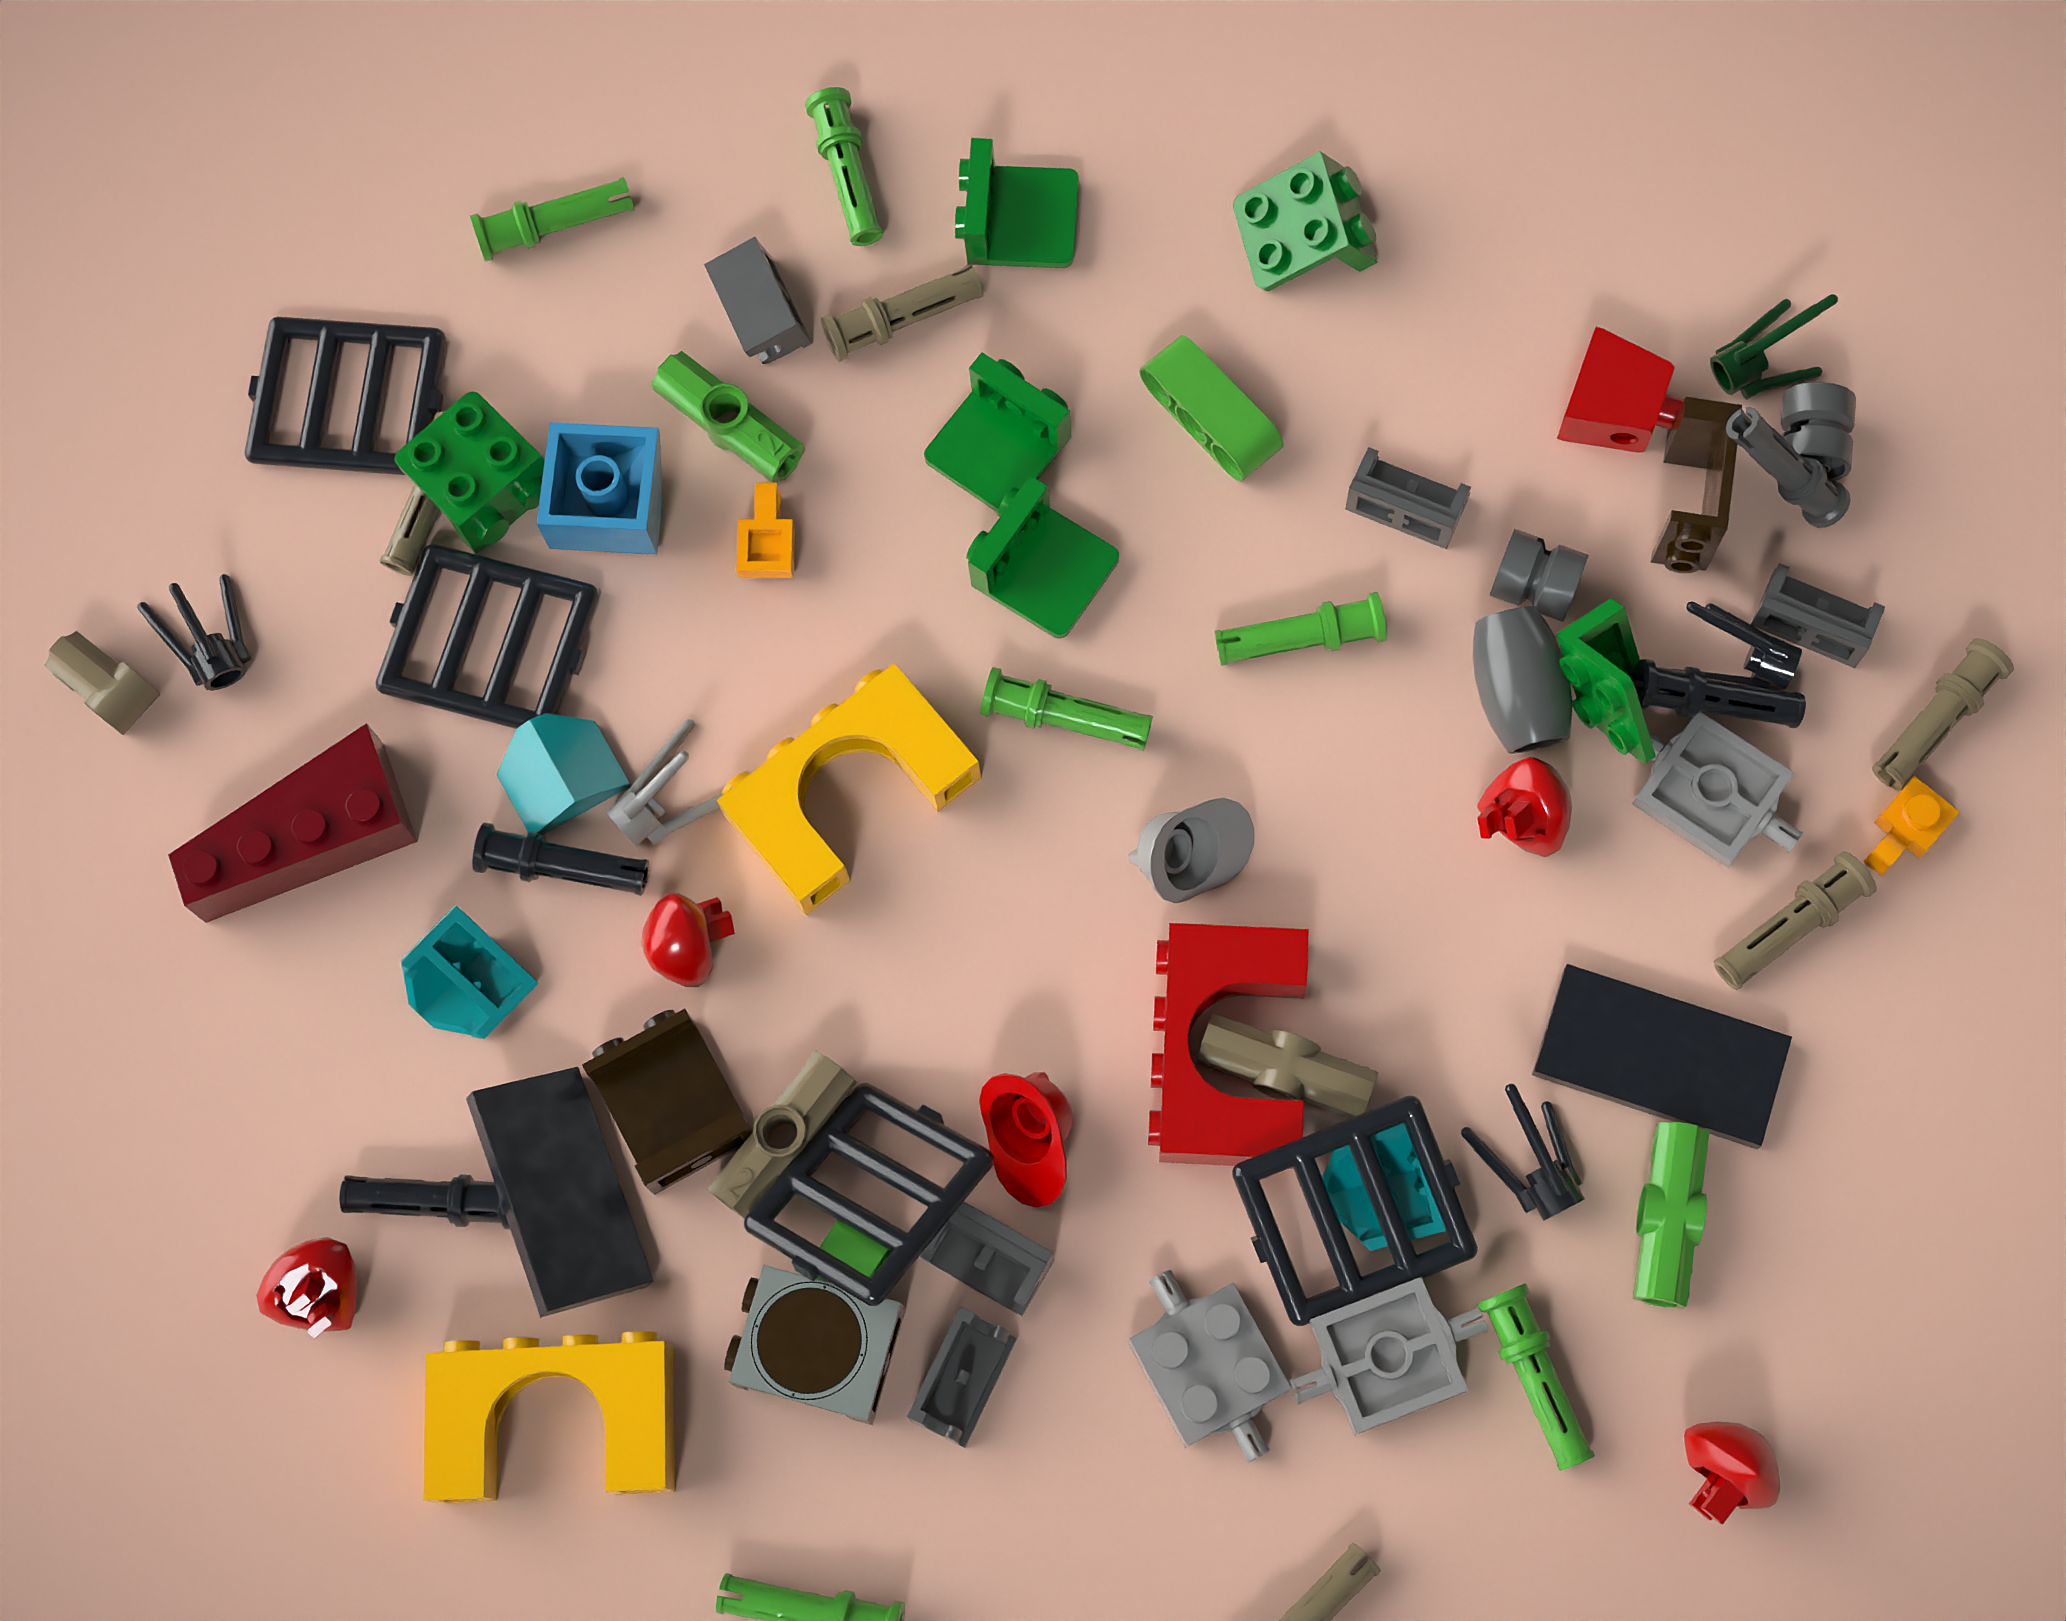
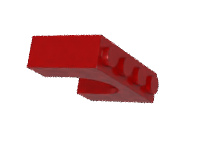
[1148,923,1309,1169]

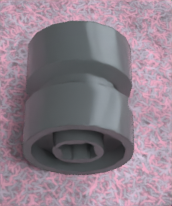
[1781,382,1856,481]
[1489,528,1589,622]

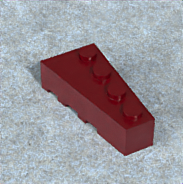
[168,723,417,923]

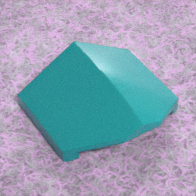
[497,713,631,836]
[400,904,539,1039]
[1322,1123,1446,1251]

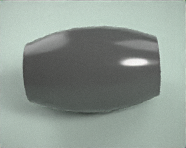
[1473,606,1573,754]

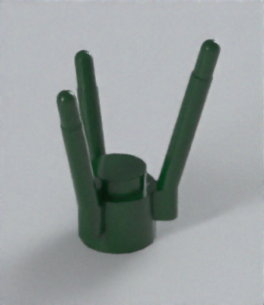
[1710,294,1838,400]

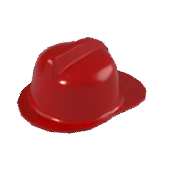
[979,1072,1073,1208]

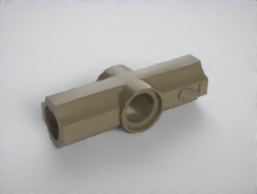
[1196,1013,1378,1118]
[708,1051,857,1219]

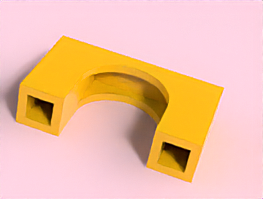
[717,663,981,916]
[423,1331,675,1504]

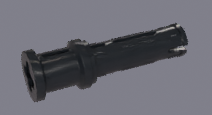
[1631,659,1806,728]
[472,822,649,896]
[339,1174,510,1230]

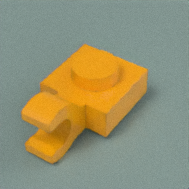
[736,482,795,578]
[1863,776,1960,876]

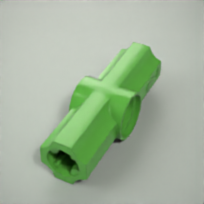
[651,351,805,482]
[1633,1122,1710,1309]

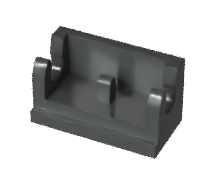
[704,237,812,364]
[1345,447,1471,549]
[1750,563,1885,668]
[920,1202,1055,1317]
[907,1306,1017,1448]

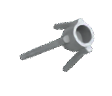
[607,719,723,846]

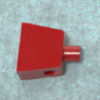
[1557,326,1684,453]

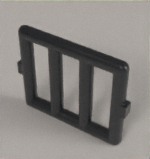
[244,316,445,475]
[375,544,598,729]
[744,1083,994,1306]
[1232,1095,1478,1326]

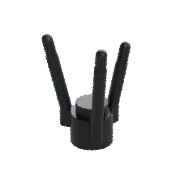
[137,574,251,691]
[1674,601,1802,690]
[1461,1083,1585,1221]

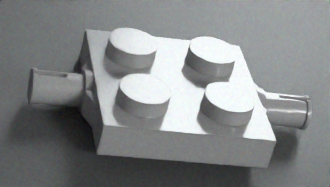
[1632,712,1803,868]
[1128,1270,1292,1463]
[1289,1277,1488,1436]

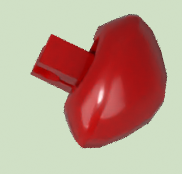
[1477,757,1572,857]
[641,892,735,987]
[256,1237,357,1338]
[1684,1421,1780,1525]

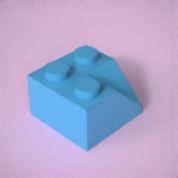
[537,422,663,555]

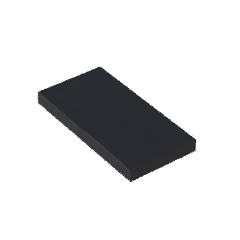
[1532,964,1792,1150]
[466,1067,654,1318]

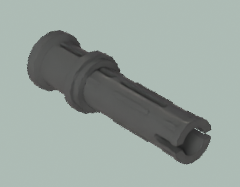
[1726,407,1851,528]

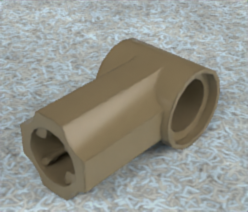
[44,631,161,735]

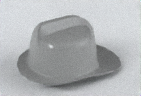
[1128,798,1254,903]

